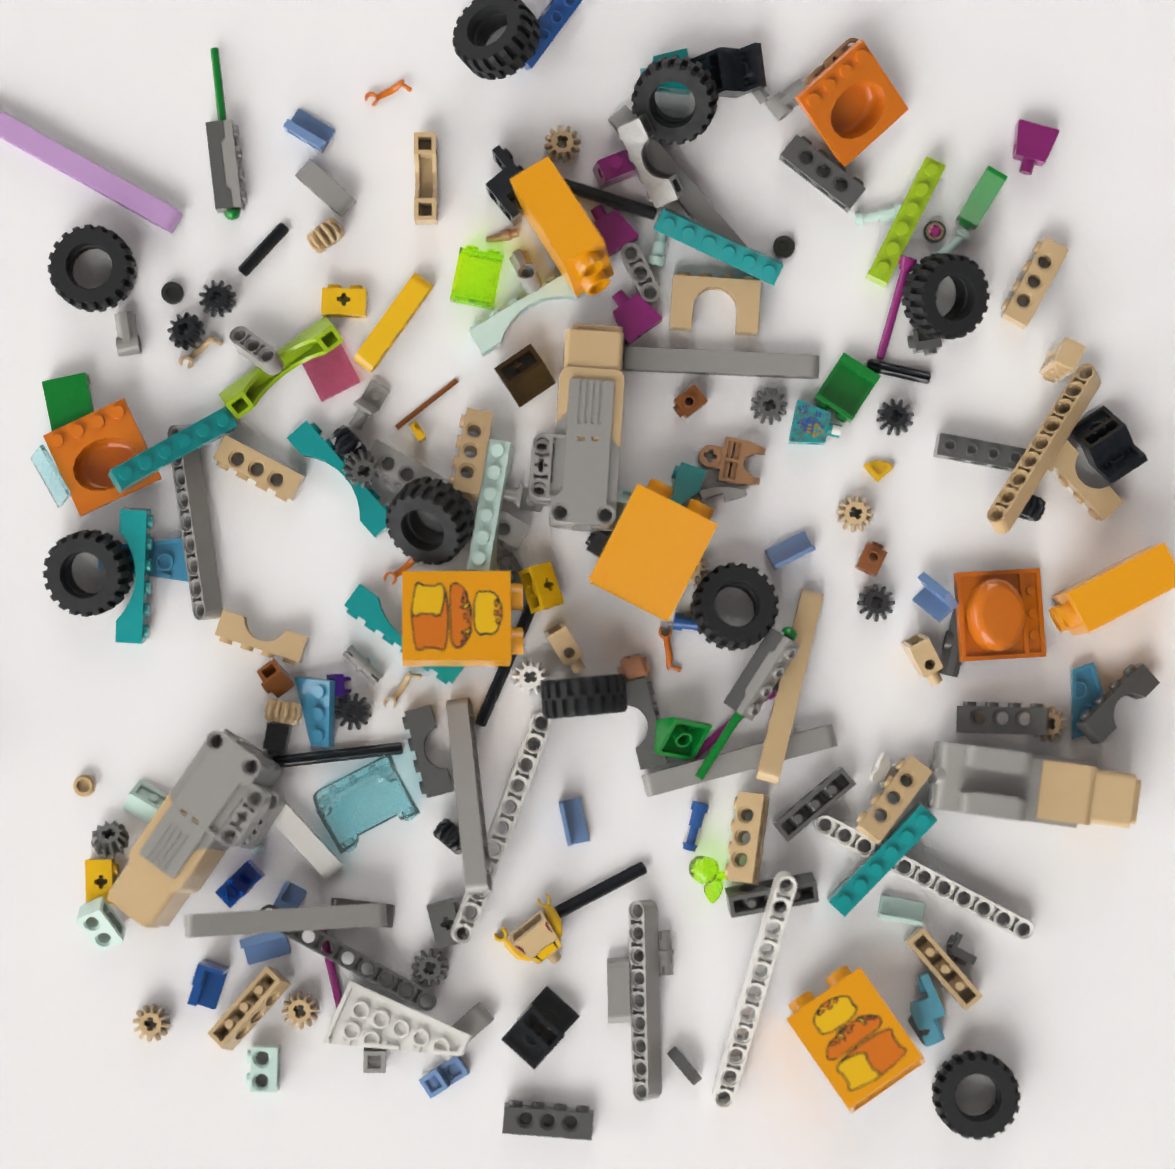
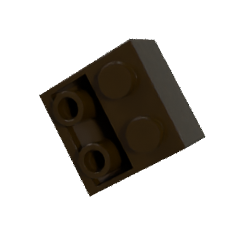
[494,344,556,408]

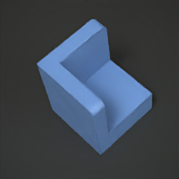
[273,880,307,909]

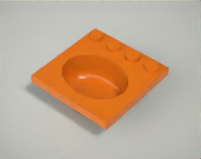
[794,40,909,167]
[43,398,162,517]
[953,568,1046,662]

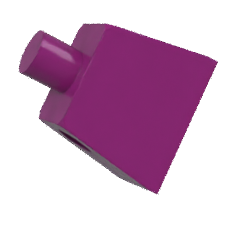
[1012,119,1060,175]
[592,149,638,190]
[590,204,639,258]
[612,289,663,346]

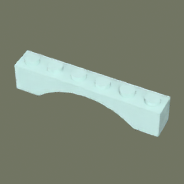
[468,275,587,357]
[467,439,515,571]

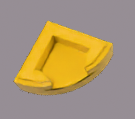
[409,421,427,443]
[863,460,894,483]

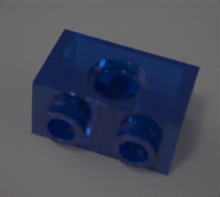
[215,859,266,908]

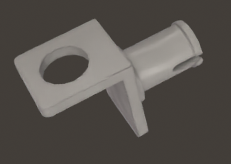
[349,379,390,430]
[503,484,544,512]

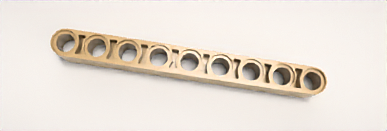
[987,363,1101,534]
[756,589,824,784]

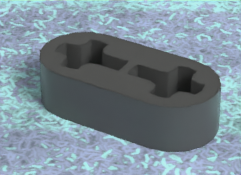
[496,551,523,581]
[667,1046,703,1086]

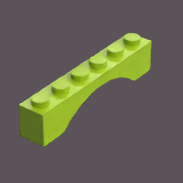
[865,156,946,288]
[219,316,344,420]

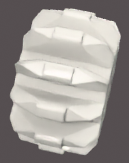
[512,658,549,696]

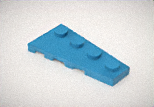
[97,538,188,582]

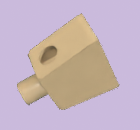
[544,621,586,674]
[901,632,943,686]

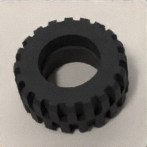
[452,0,540,80]
[631,55,719,145]
[48,224,137,313]
[902,253,990,340]
[385,477,475,565]
[43,529,134,617]
[690,562,779,651]
[540,674,628,719]
[931,1050,1021,1140]

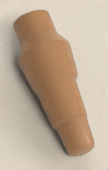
[486,228,519,242]

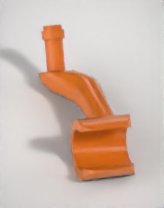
[365,80,412,107]
[383,557,423,585]
[658,626,682,672]

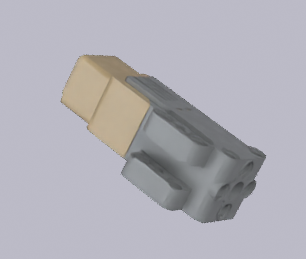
[528,323,625,532]
[107,729,286,928]
[927,741,1141,828]

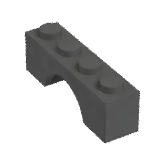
[1075,663,1160,744]
[625,677,670,770]
[402,705,454,798]

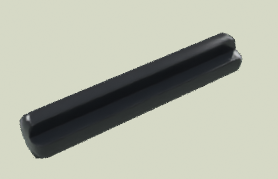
[238,222,289,276]
[866,359,931,384]

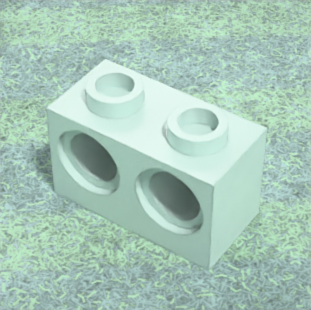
[76,896,126,951]
[246,1044,280,1093]

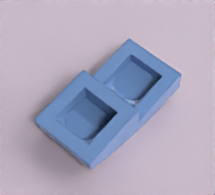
[419,1056,471,1099]

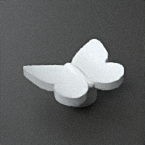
[869,751,904,790]

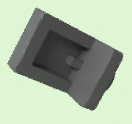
[907,329,942,356]
[946,932,978,966]

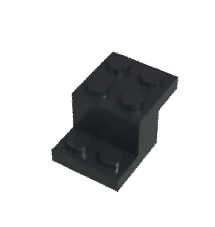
[690,43,767,98]
[485,145,524,226]
[1070,405,1148,484]
[501,986,580,1070]

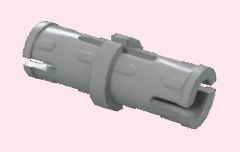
[342,645,384,685]
[658,930,674,976]

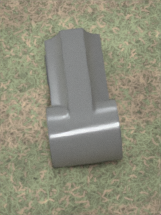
[765,79,807,121]
[509,249,542,293]
[114,311,142,357]

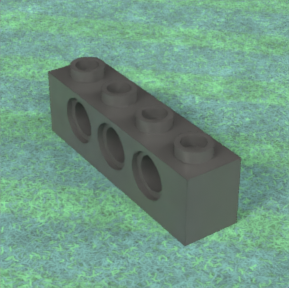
[779,134,866,213]
[933,433,1026,472]
[956,701,1049,735]
[772,766,856,842]
[725,872,819,918]
[502,1100,594,1141]

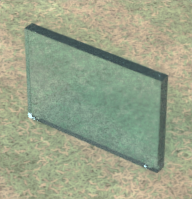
[30,444,71,508]

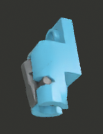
[907,971,946,1047]

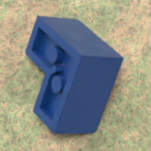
[187,959,230,1010]

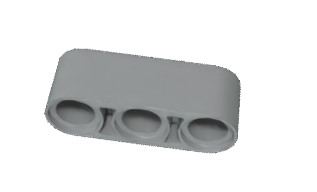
[295,159,356,217]
[621,242,660,305]
[229,326,284,375]
[607,958,631,1023]
[440,1002,495,1062]

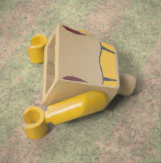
[494,894,563,964]

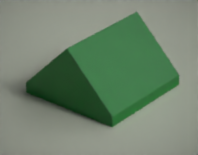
[654,716,713,761]

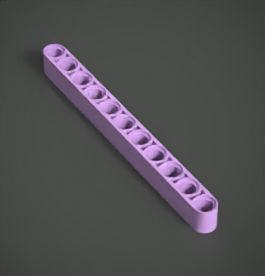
[0,111,183,234]

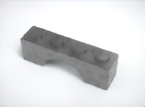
[617,113,685,208]

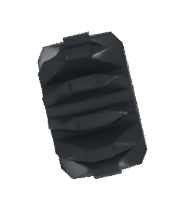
[199,280,237,318]
[167,312,206,351]
[876,398,914,436]
[330,425,367,459]
[1018,494,1046,522]
[857,584,895,622]
[335,693,372,730]
[433,818,462,855]

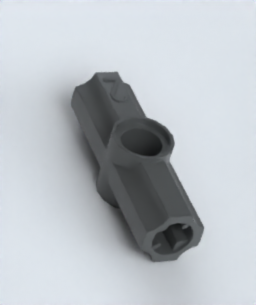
[939,608,961,677]

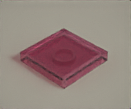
[302,344,361,402]

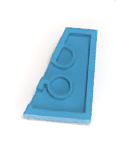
[1071,662,1104,740]
[294,676,335,748]

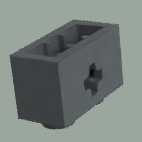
[426,898,467,949]

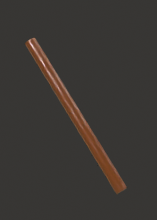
[395,378,458,430]

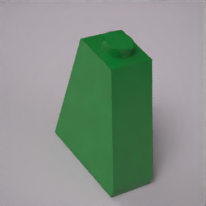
[956,166,1008,230]

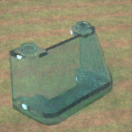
[313,755,420,854]

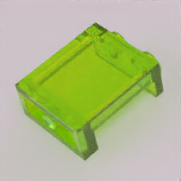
[450,245,504,310]

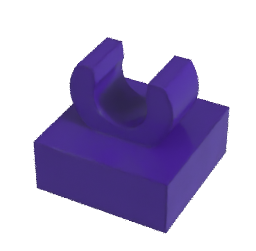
[326,674,352,697]

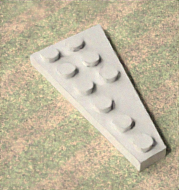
[322,981,471,1056]

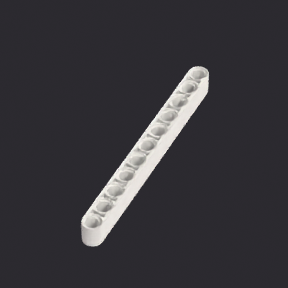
[451,713,552,944]
[814,814,1034,940]
[712,871,797,1108]

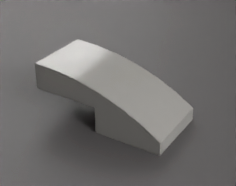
[699,487,747,503]
[363,1047,387,1073]

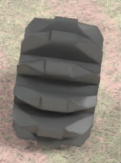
[750,387,788,425]
[342,449,381,488]
[91,820,130,859]
[411,948,449,987]

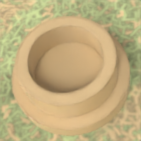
[73,774,96,797]

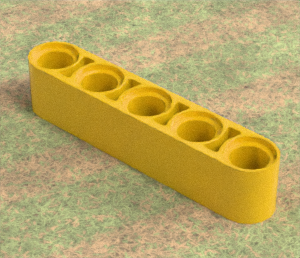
[353,273,434,373]

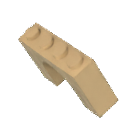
[669,271,761,336]

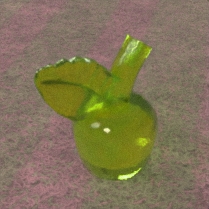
[688,855,727,903]

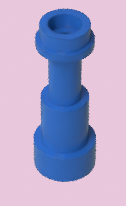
[673,612,698,631]
[682,800,710,852]

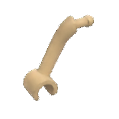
[178,336,224,369]
[383,671,422,709]

